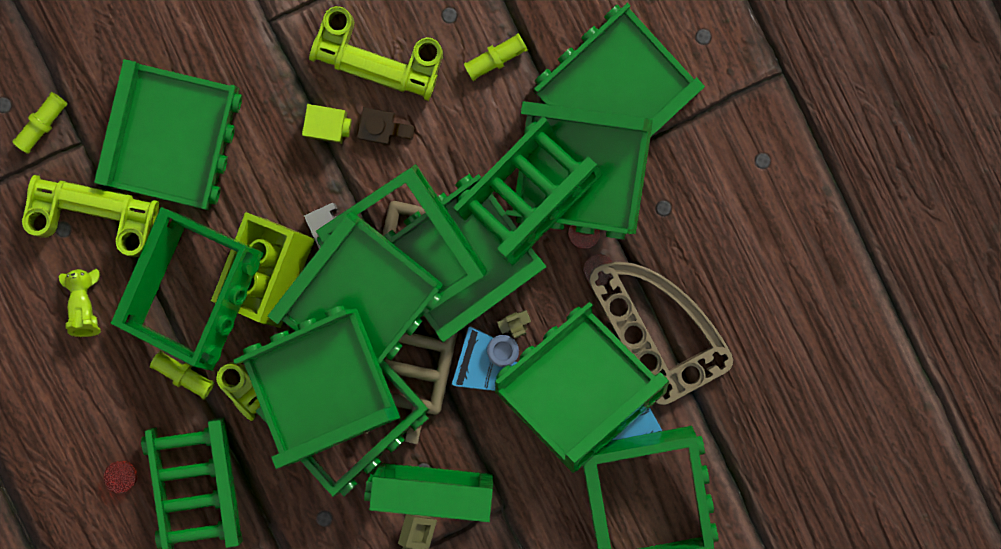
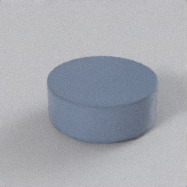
[487,335,519,367]

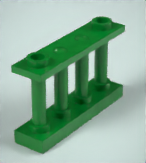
[453,116,602,266]
[141,417,243,549]

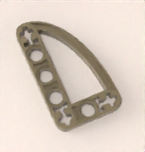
[589,262,733,405]

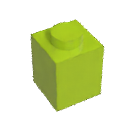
[302,104,352,144]

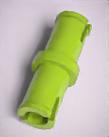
[464,33,528,81]
[13,92,68,154]
[150,350,215,399]

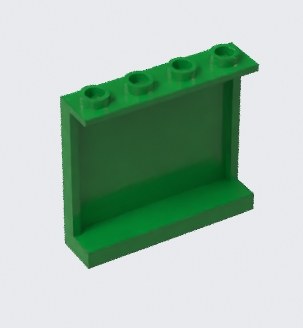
[533,2,705,136]
[94,59,243,210]
[506,101,653,239]
[384,174,546,342]
[267,211,443,371]
[495,302,669,474]
[234,305,400,469]

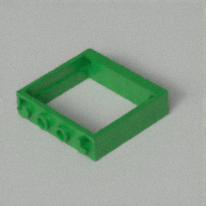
[316,164,488,318]
[111,207,264,371]
[256,359,430,497]
[583,426,719,549]
[364,463,493,522]

